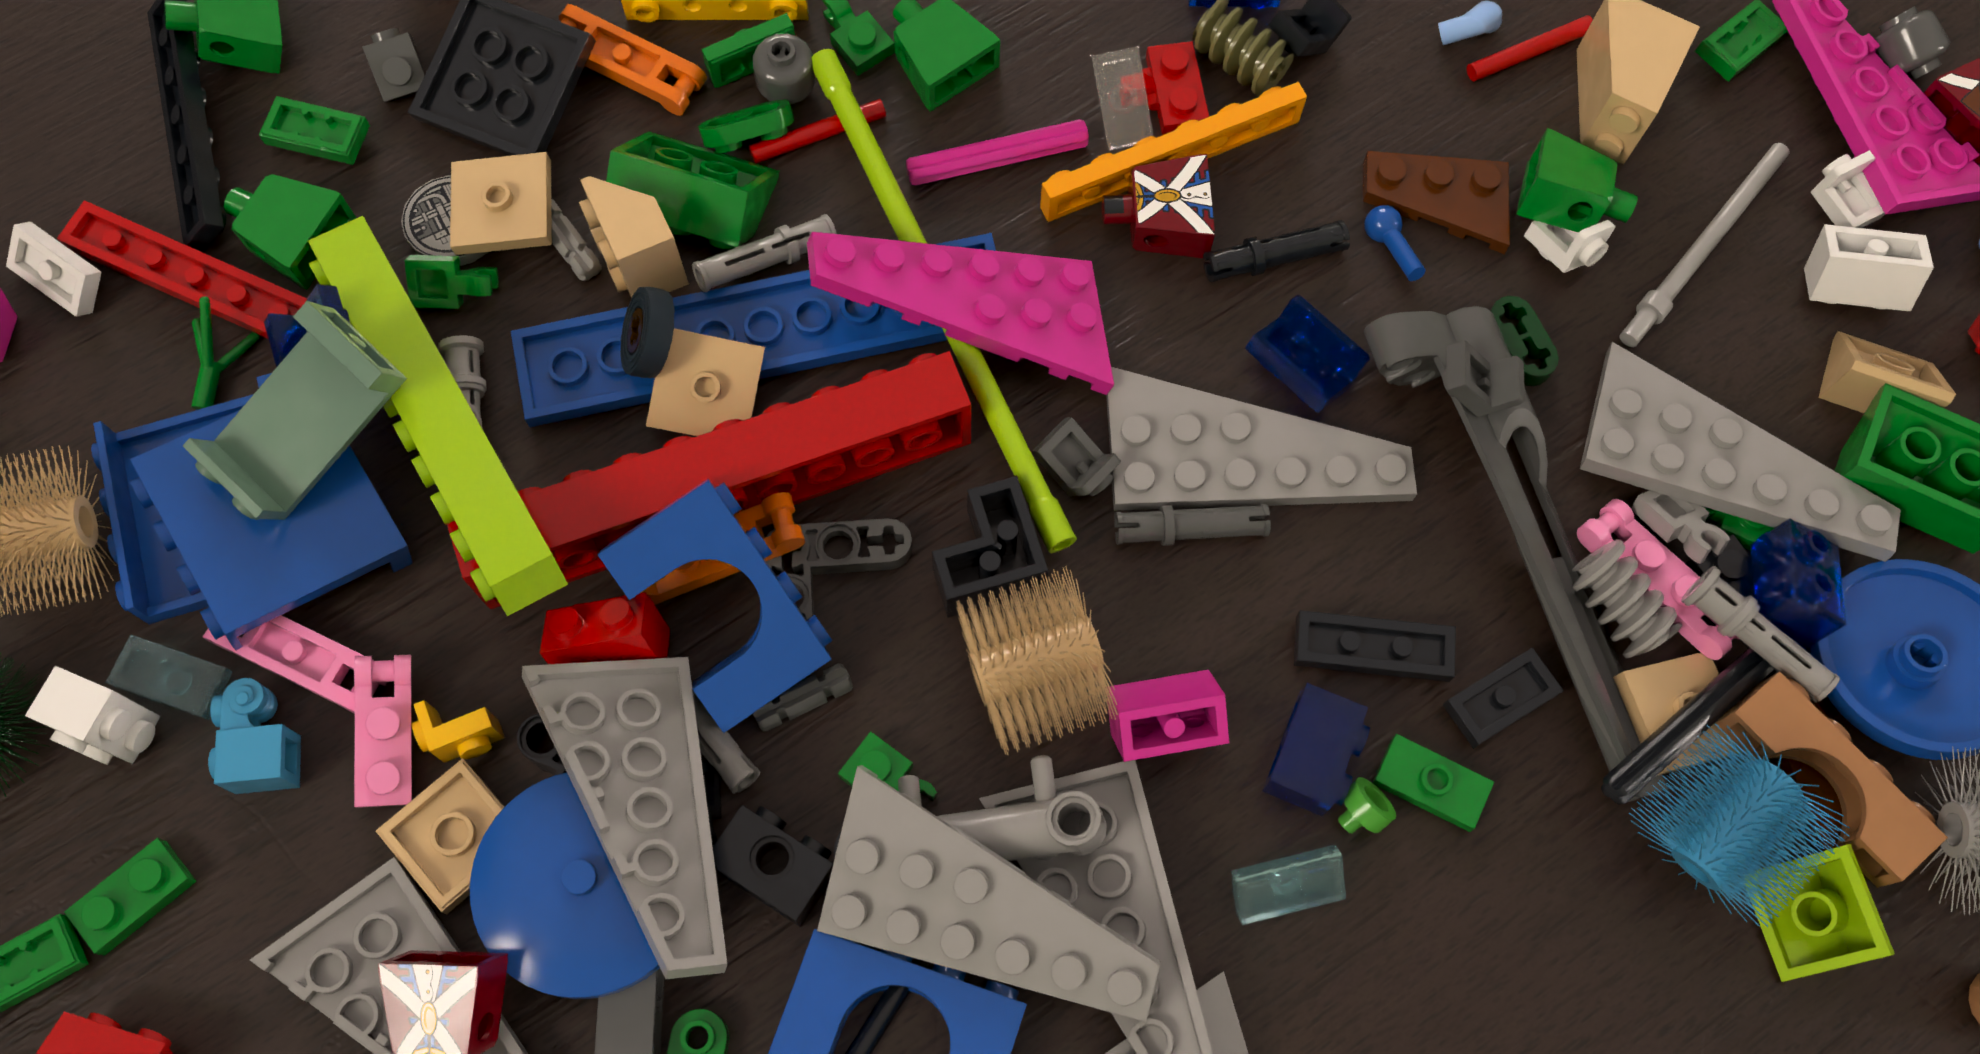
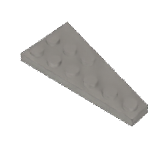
[1580,342,1901,562]
[1106,367,1417,511]
[522,657,727,979]
[979,760,1213,1054]
[817,765,1161,1022]
[250,857,528,1054]

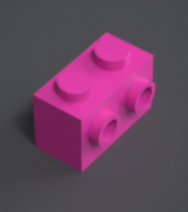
[1106,670,1229,762]

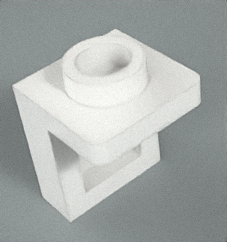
[1811,150,1885,228]
[1524,220,1616,273]

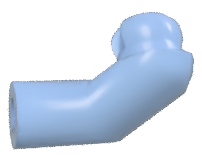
[1438,1,1502,45]

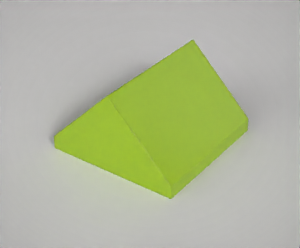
[1745,844,1895,982]

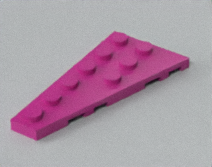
[1772,0,1980,215]
[807,232,1114,395]

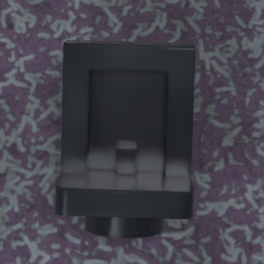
[1268,0,1352,56]

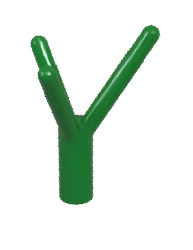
[191,296,260,410]

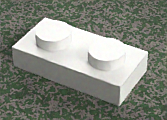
[6,222,102,317]

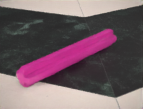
[906,119,1089,186]

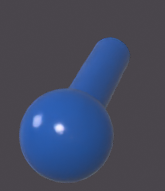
[1364,205,1426,281]

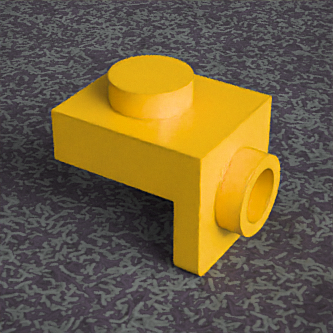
[412,700,505,763]

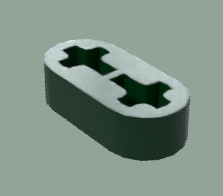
[1490,296,1559,387]

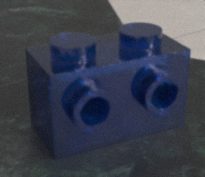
[1751,518,1846,650]
[1262,683,1370,816]

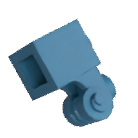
[208,678,301,794]

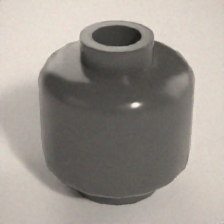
[1875,6,1950,80]
[753,33,816,105]

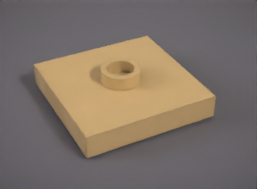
[450,152,552,255]
[646,328,765,436]
[1613,653,1743,776]
[376,758,505,915]

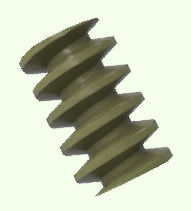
[1192,0,1294,97]

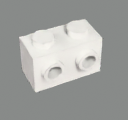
[1804,224,1934,312]
[25,666,161,765]

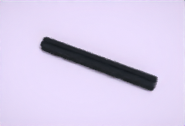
[1601,647,1775,805]

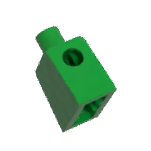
[164,0,282,74]
[893,0,1000,112]
[1516,128,1638,233]
[224,174,356,290]

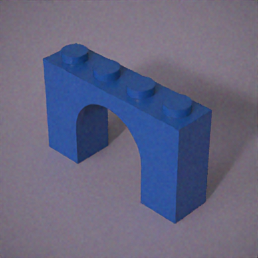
[598,478,833,733]
[768,929,1027,1054]

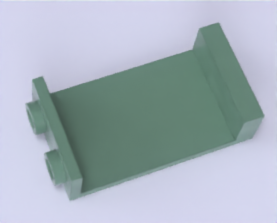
[183,301,407,520]

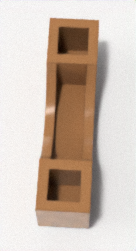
[1715,671,1948,888]

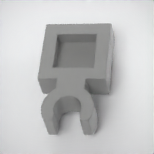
[1631,490,1730,564]

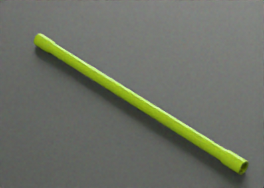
[811,49,1077,553]

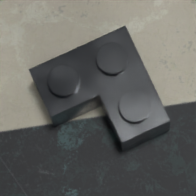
[932,476,1048,618]

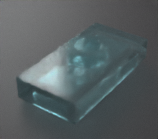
[105,634,233,720]
[1231,845,1346,925]

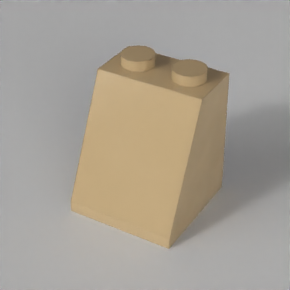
[1577,0,1700,165]

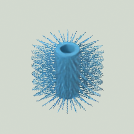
[1629,724,1850,927]

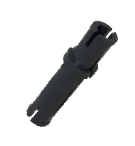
[1203,220,1350,283]

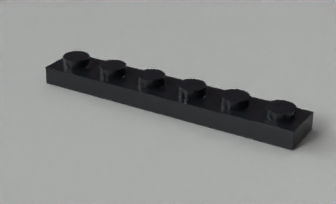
[147,0,226,252]

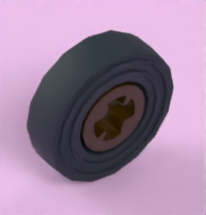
[620,287,675,378]

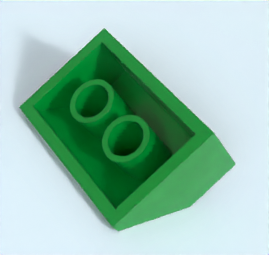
[606,131,780,249]
[1835,383,1980,554]

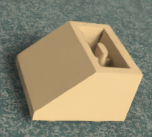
[579,176,689,298]

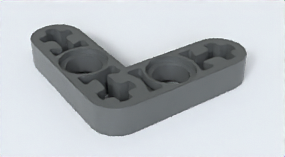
[766,518,913,620]

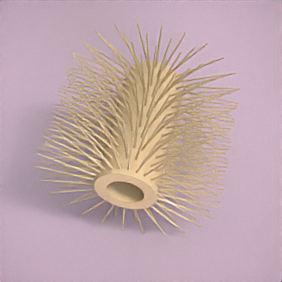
[0,445,116,617]
[956,566,1118,755]

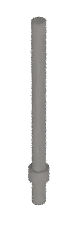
[1619,143,1790,347]

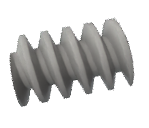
[1572,540,1682,658]

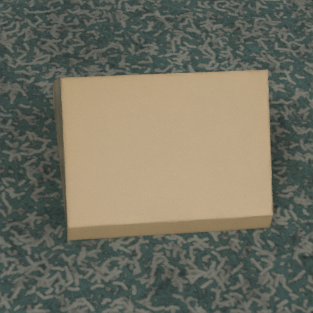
[1818,331,1956,413]

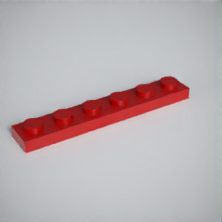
[57,200,321,349]

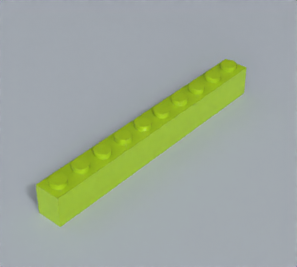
[308,216,568,616]

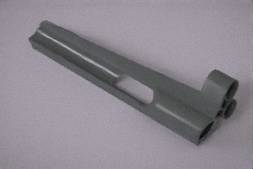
[1363,306,1669,802]

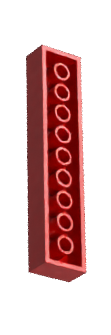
[447,351,971,610]

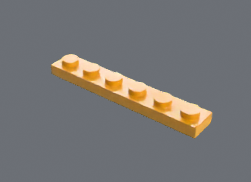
[1040,82,1307,222]

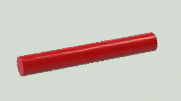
[1466,15,1593,82]
[749,99,886,164]

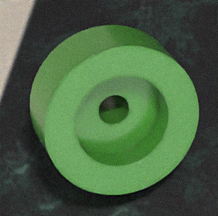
[1338,777,1396,834]

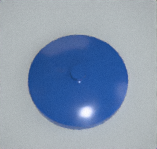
[1809,559,1980,760]
[470,772,660,999]

